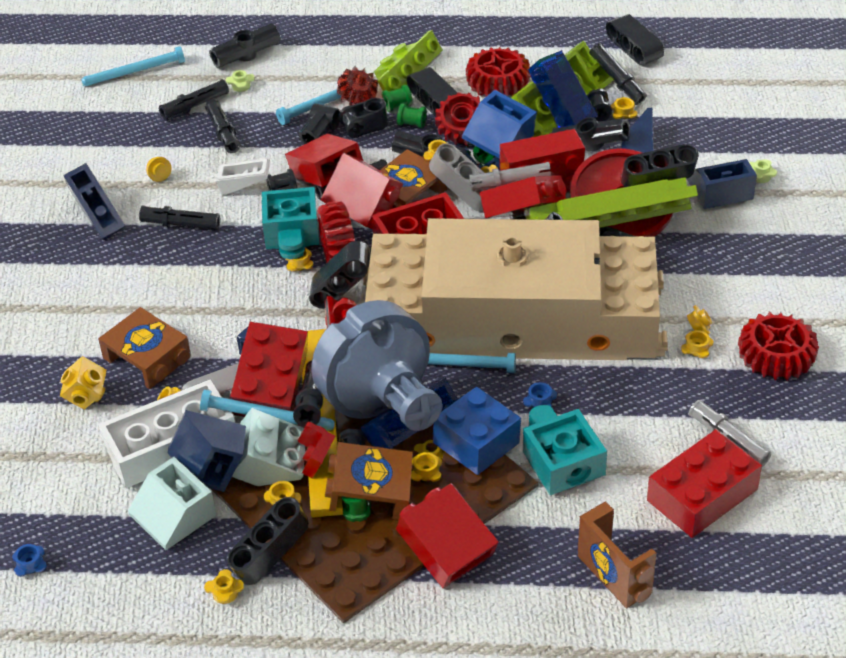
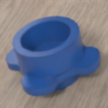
[523,382,557,408]
[12,544,47,577]

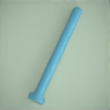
[81,46,185,86]
[276,77,373,125]
[428,353,516,373]
[200,389,335,431]

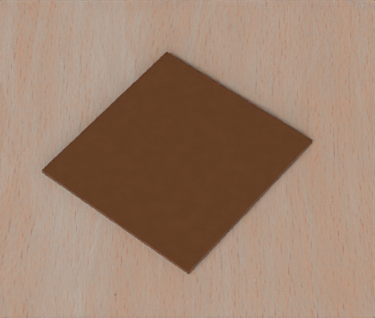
[211,383,538,624]

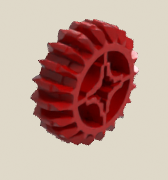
[466,47,531,97]
[317,201,355,263]
[738,311,819,381]

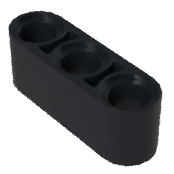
[606,14,664,65]
[406,67,458,117]
[620,144,699,187]
[309,241,370,309]
[227,497,309,585]

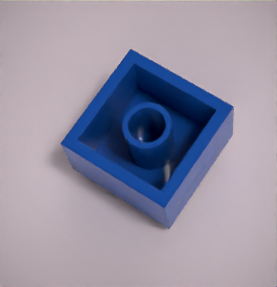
[433,387,521,475]

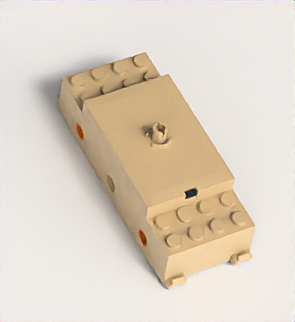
[363,219,668,360]

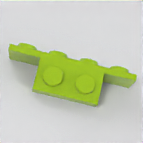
[374,30,443,92]

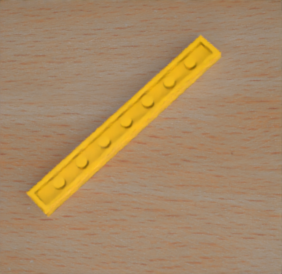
[302,329,343,518]

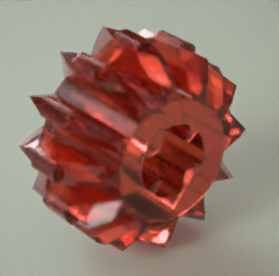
[337,66,378,106]

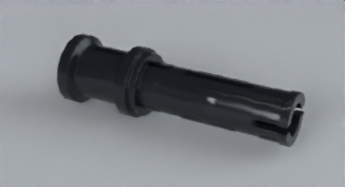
[293,360,323,427]

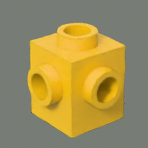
[60,356,107,410]

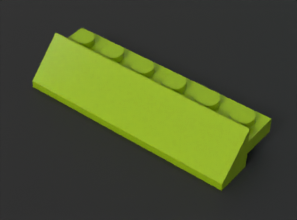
[511,41,613,138]
[524,177,698,228]

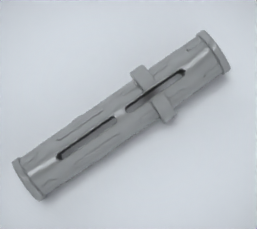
[469,162,551,192]
[689,399,771,467]

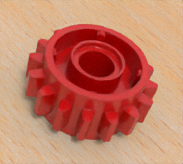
[435,92,480,145]

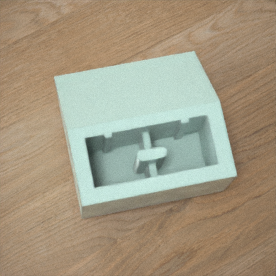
[232,408,305,486]
[128,457,217,550]

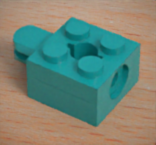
[262,187,320,259]
[523,405,607,496]

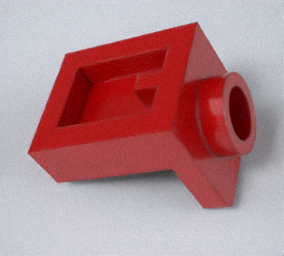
[298,422,336,479]

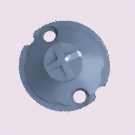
[312,300,443,431]

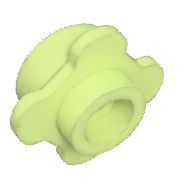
[226,70,255,92]
[749,159,777,183]

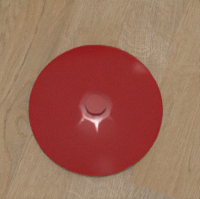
[569,149,674,237]

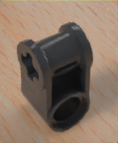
[338,98,388,138]

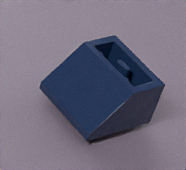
[687,159,757,209]
[167,410,246,492]

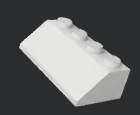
[98,380,235,488]

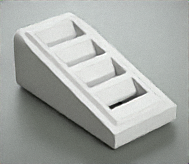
[216,158,271,195]

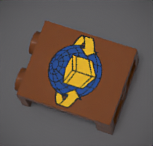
[380,150,447,209]
[98,307,191,389]
[325,442,413,520]
[578,501,656,609]

